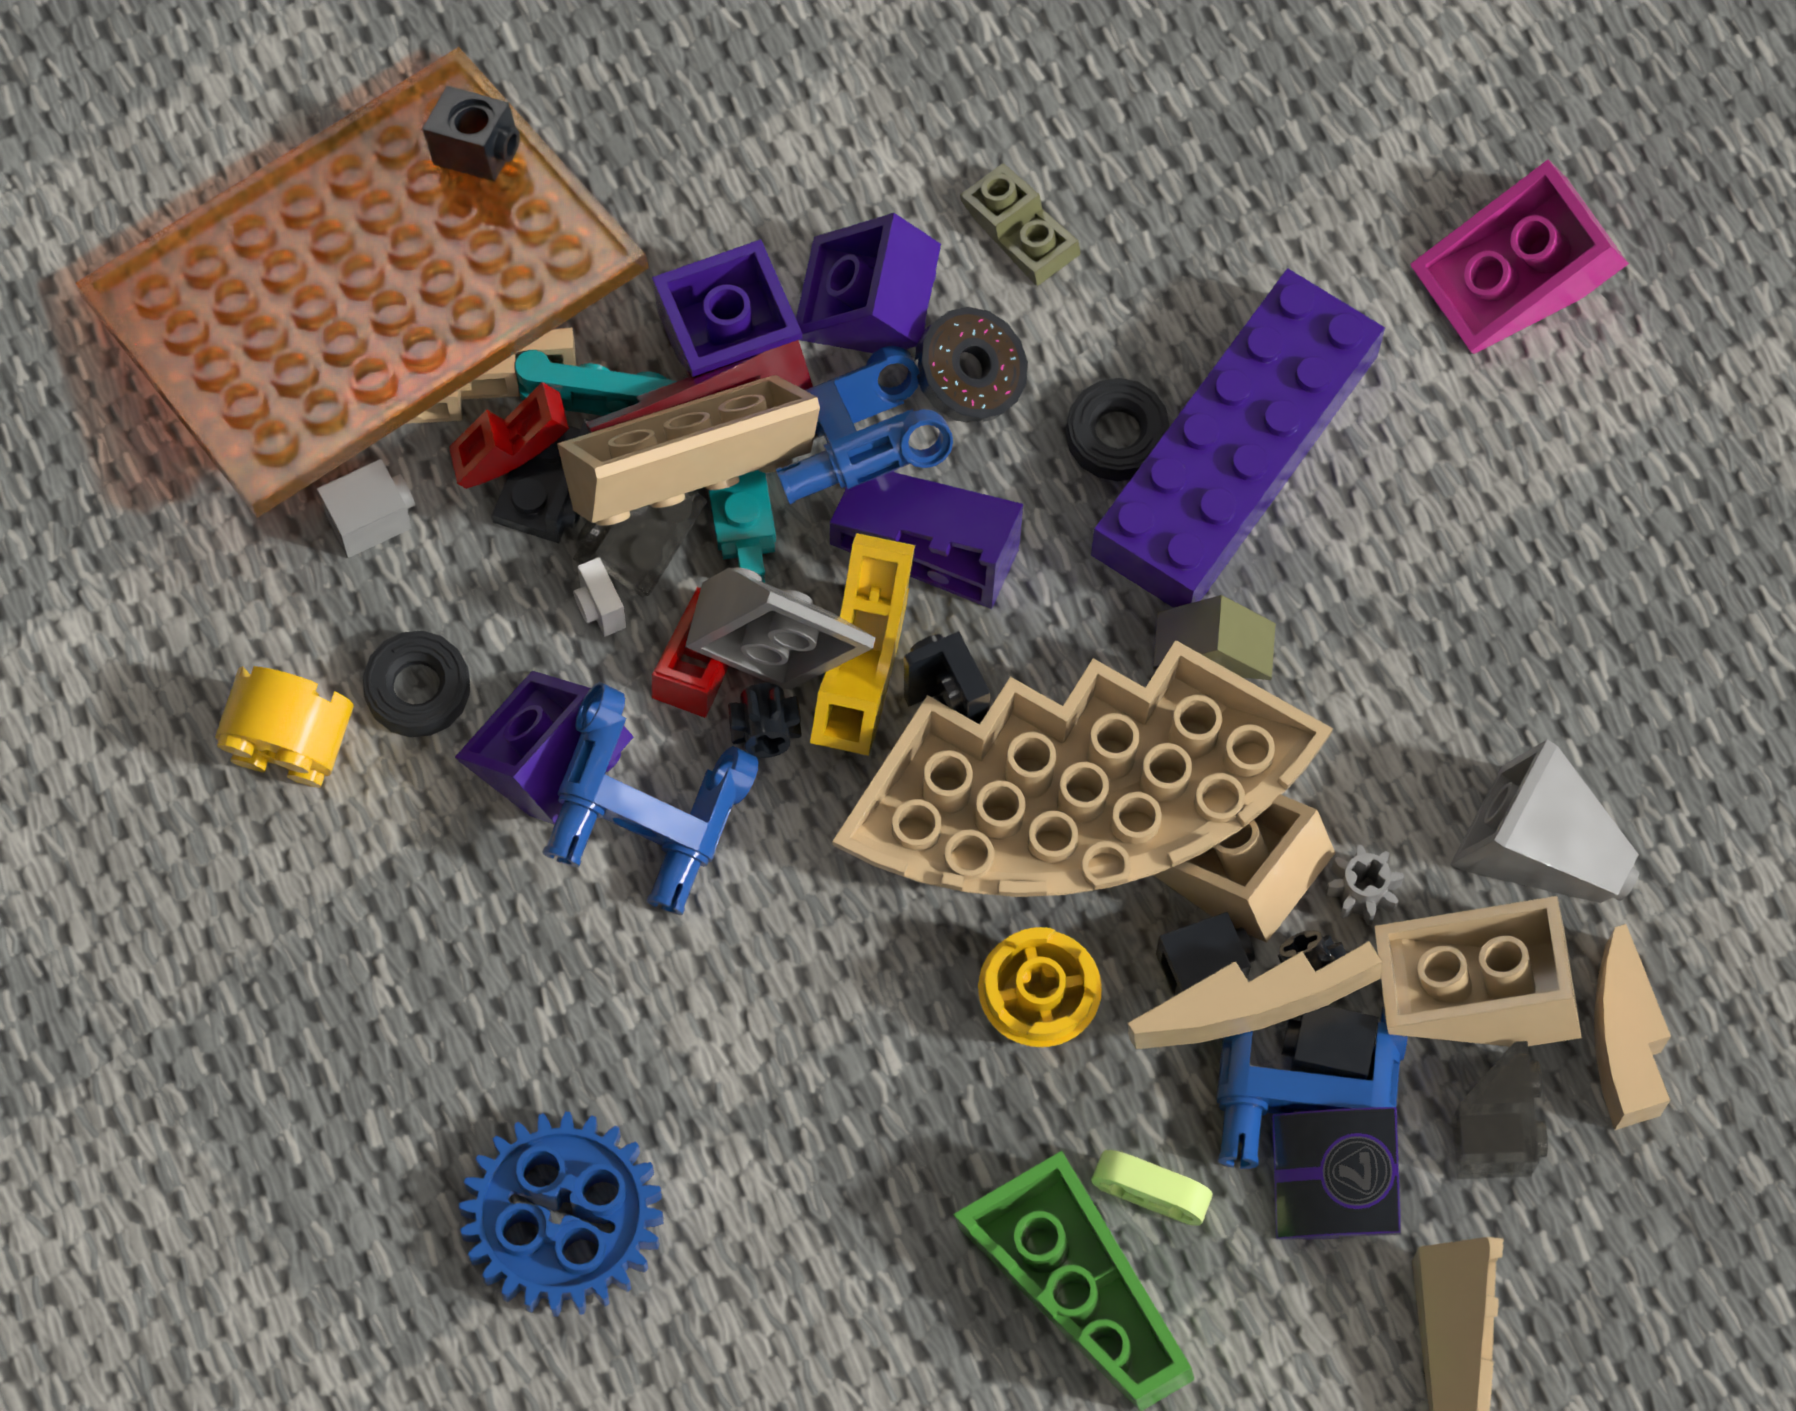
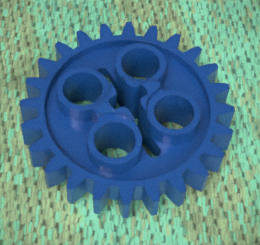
[459,1111,664,1317]

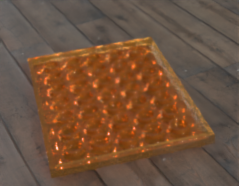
[75,47,649,518]

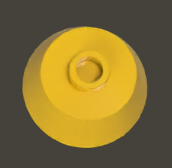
[978,927,1102,1047]

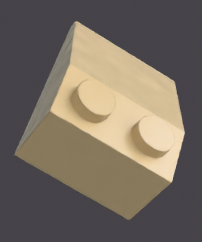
[1154,794,1335,943]
[1375,896,1582,1048]

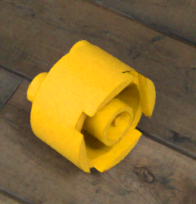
[215,666,354,788]

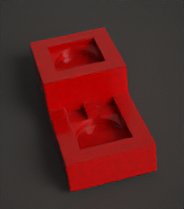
[449,382,569,489]

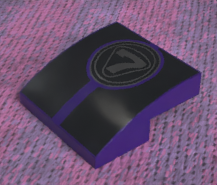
[1273,1107,1401,1240]

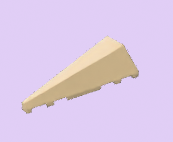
[1412,1237,1503,1411]

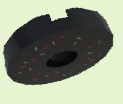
[915,307,1028,423]

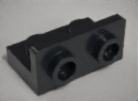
[492,419,591,544]
[904,631,990,725]

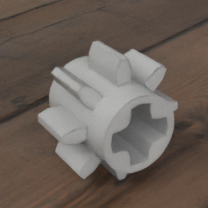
[1326,844,1404,925]

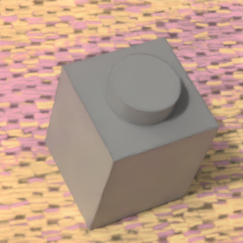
[317,459,415,558]

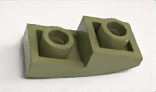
[960,163,1081,286]

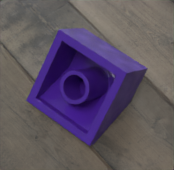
[796,213,941,353]
[652,239,803,377]
[455,670,634,825]

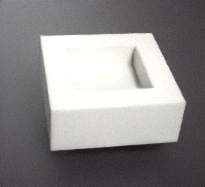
[573,557,626,637]

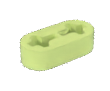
[1091,1150,1213,1225]

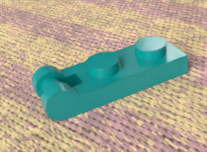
[515,350,677,416]

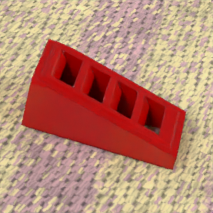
[651,587,729,718]

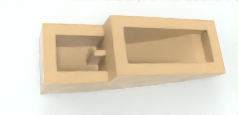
[1594,924,1671,1130]

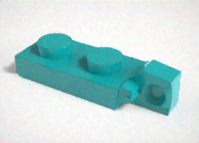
[708,470,776,583]

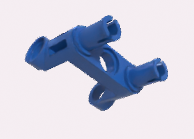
[776,346,953,504]
[542,682,758,915]
[1216,1004,1408,1169]

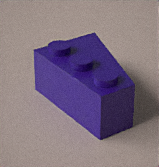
[830,471,1023,609]

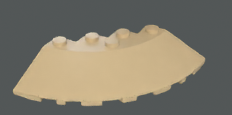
[832,640,1333,897]

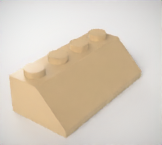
[557,375,820,526]

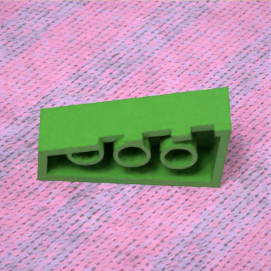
[953,1151,1195,1411]

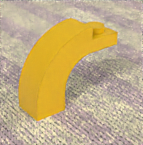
[810,533,915,756]

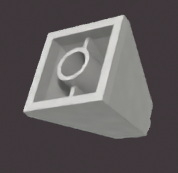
[1450,739,1639,903]

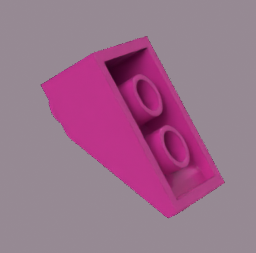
[1410,159,1629,354]

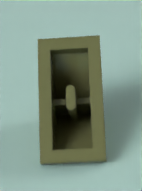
[1153,595,1276,680]

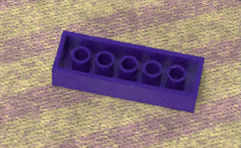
[1091,268,1385,608]

